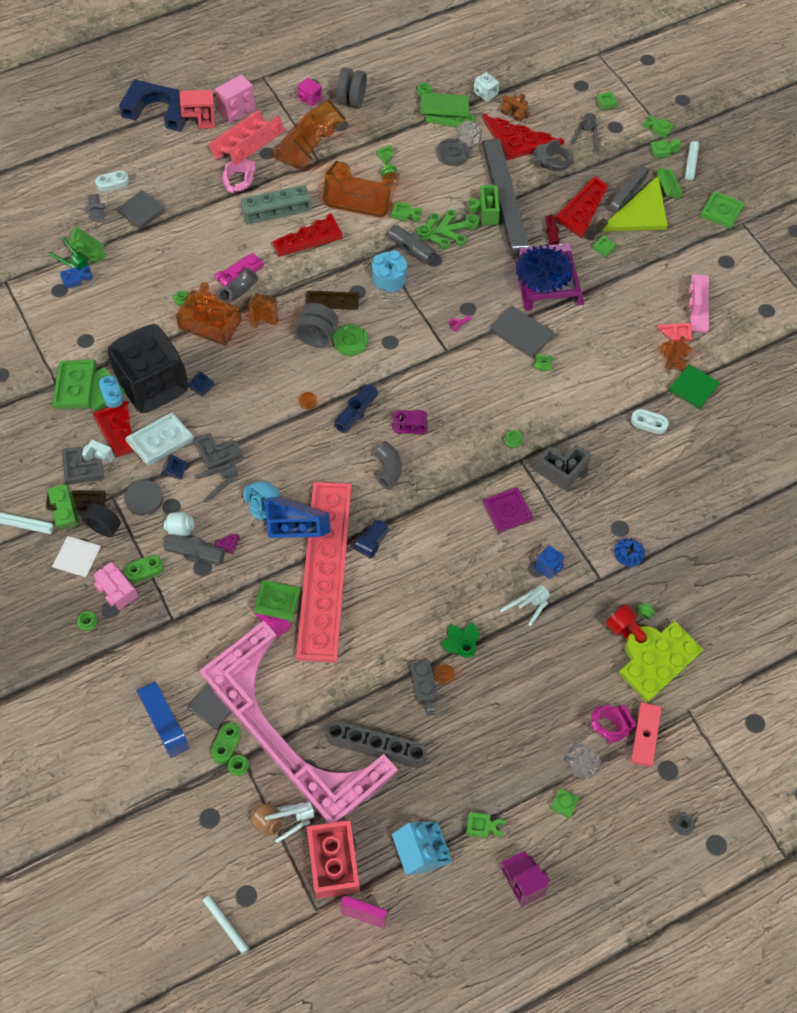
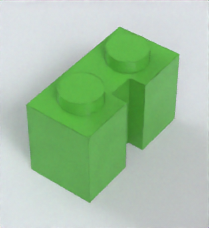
[47,484,80,530]

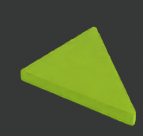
[602,177,668,232]

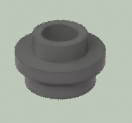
[672,813,695,835]

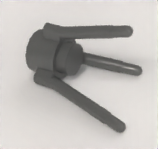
[571,113,598,151]
[194,461,238,502]

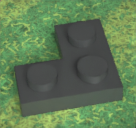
[194,433,243,470]
[62,447,104,485]

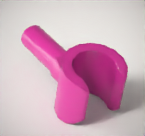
[449,315,471,332]

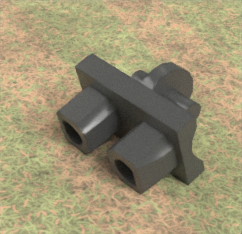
[85,194,105,222]

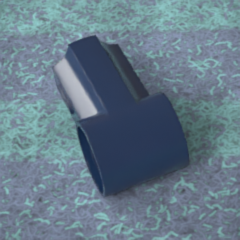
[353,520,389,559]

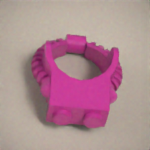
[591,704,637,744]

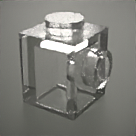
[456,120,482,149]

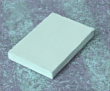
[126,412,194,466]

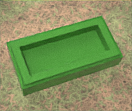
[656,168,683,198]

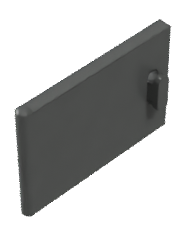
[187,683,231,730]

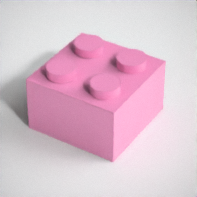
[215,74,255,124]

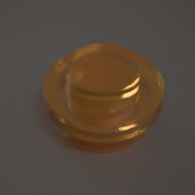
[299,392,317,409]
[434,664,455,684]

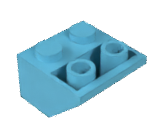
[392,822,452,875]

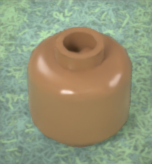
[251,803,284,836]

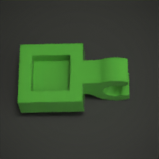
[650,139,681,159]

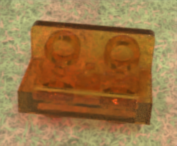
[248,293,279,328]

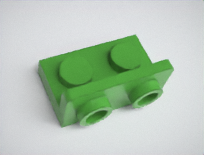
[68,226,106,263]

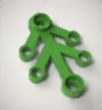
[415,209,479,250]

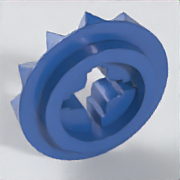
[614,537,646,567]

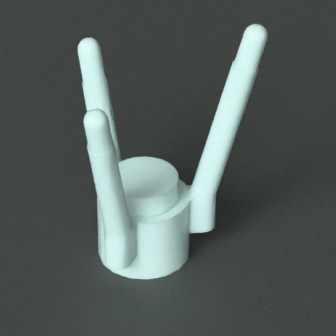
[500,585,550,626]
[265,801,315,843]

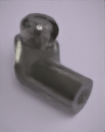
[585,218,608,240]

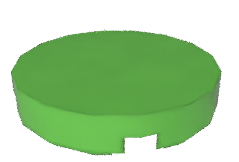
[333,324,368,356]

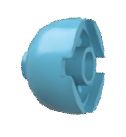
[243,481,280,520]

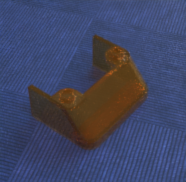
[271,99,346,169]

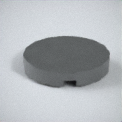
[437,138,469,166]
[124,480,163,516]

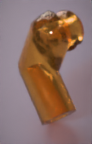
[199,282,216,304]

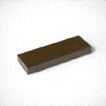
[306,291,359,310]
[46,490,106,510]

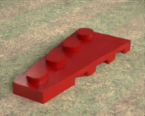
[556,176,608,239]
[272,213,343,257]

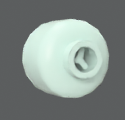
[164,511,194,537]

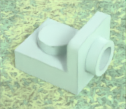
[82,440,115,463]

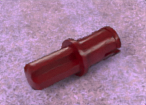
[545,214,560,245]

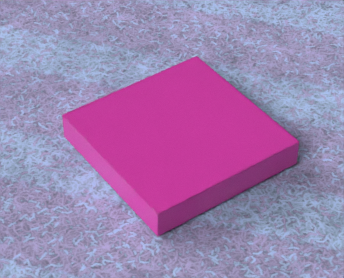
[341,896,387,929]

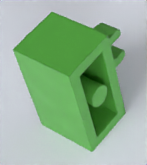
[469,185,499,225]

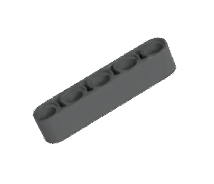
[326,721,427,768]

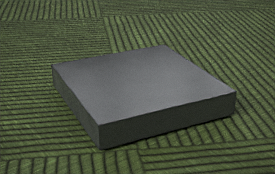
[117,190,165,230]

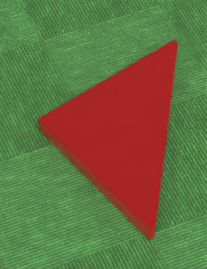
[482,113,564,161]

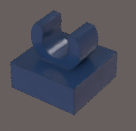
[188,372,214,397]

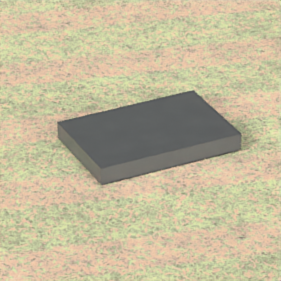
[490,306,554,359]

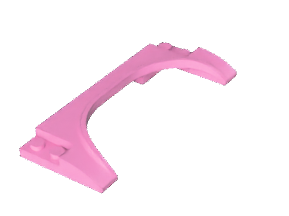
[199,621,398,823]

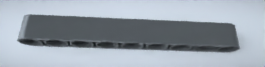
[482,138,529,256]

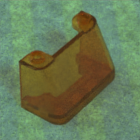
[323,161,400,217]

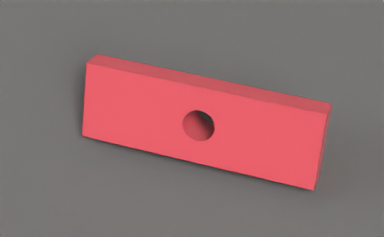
[630,702,662,767]

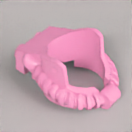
[222,159,257,193]

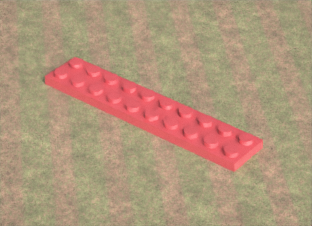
[296,482,352,663]

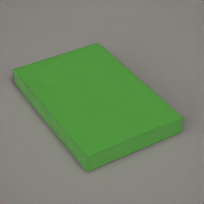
[421,92,469,117]
[52,360,97,409]

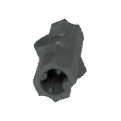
[388,225,436,264]
[164,534,225,566]

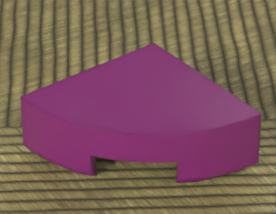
[215,534,240,554]

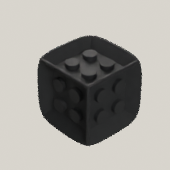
[108,324,188,413]

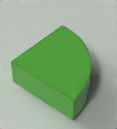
[376,145,393,165]

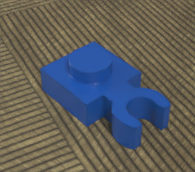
[60,266,93,289]

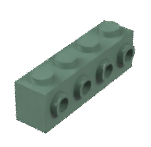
[240,184,312,225]

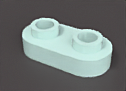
[95,171,129,192]
[631,409,669,434]

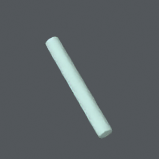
[203,895,249,954]

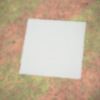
[52,536,101,577]

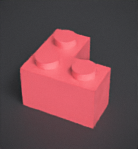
[180,90,215,129]

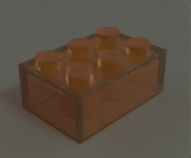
[176,290,242,346]

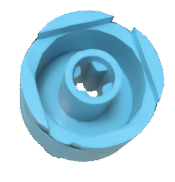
[372,250,407,292]

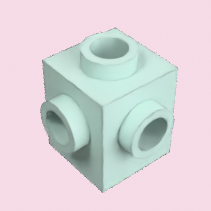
[474,72,499,102]

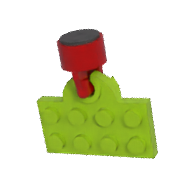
[605,603,703,703]

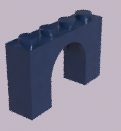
[119,79,189,132]

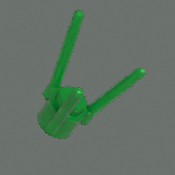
[49,237,89,271]

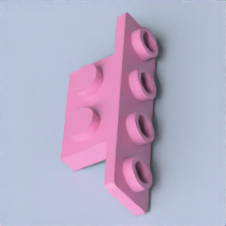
[688,274,709,333]

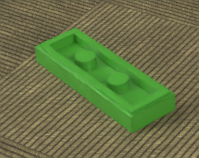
[425,114,476,131]

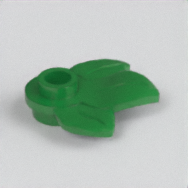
[441,623,479,658]

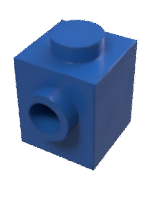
[535,545,565,580]

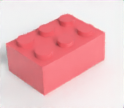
[307,820,360,899]

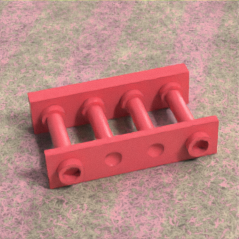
[208,111,285,165]

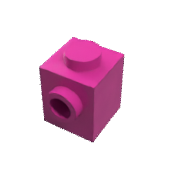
[297,77,322,107]

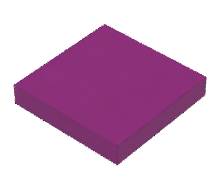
[483,487,534,534]

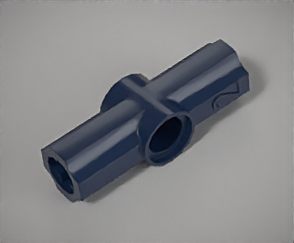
[334,384,378,433]

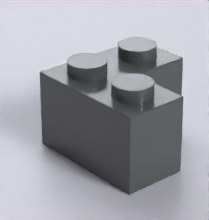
[536,444,591,491]

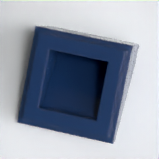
[161,455,188,479]

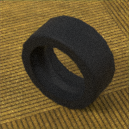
[82,503,121,537]

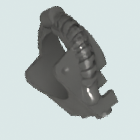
[534,140,574,171]

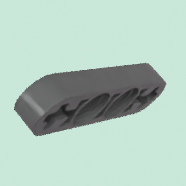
[610,165,649,213]

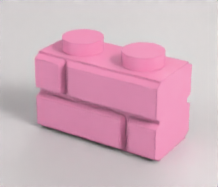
[93,562,138,610]

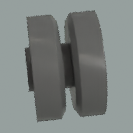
[336,67,367,107]
[294,303,339,348]

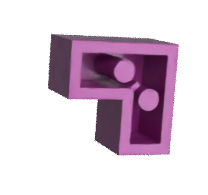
[500,851,550,907]

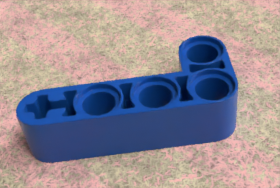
[136,681,190,758]

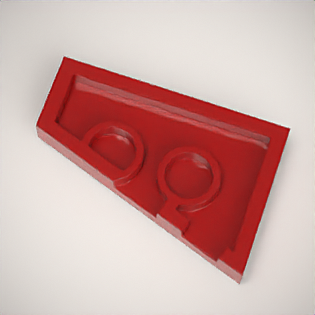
[93,401,133,458]

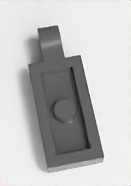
[410,660,438,716]

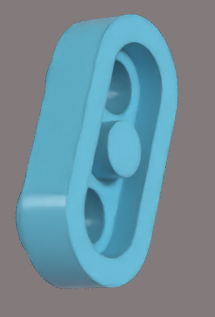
[99,376,123,408]

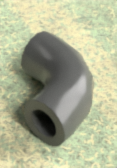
[217,268,259,304]
[375,441,402,490]

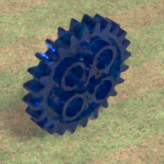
[516,245,573,294]

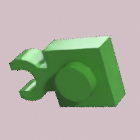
[643,115,674,138]
[391,201,422,222]
[466,812,505,839]

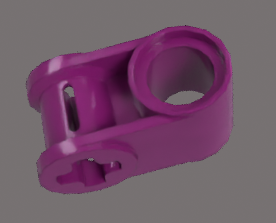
[392,410,428,435]

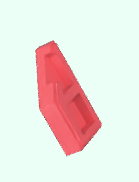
[658,323,692,343]

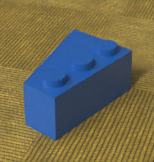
[264,496,331,538]

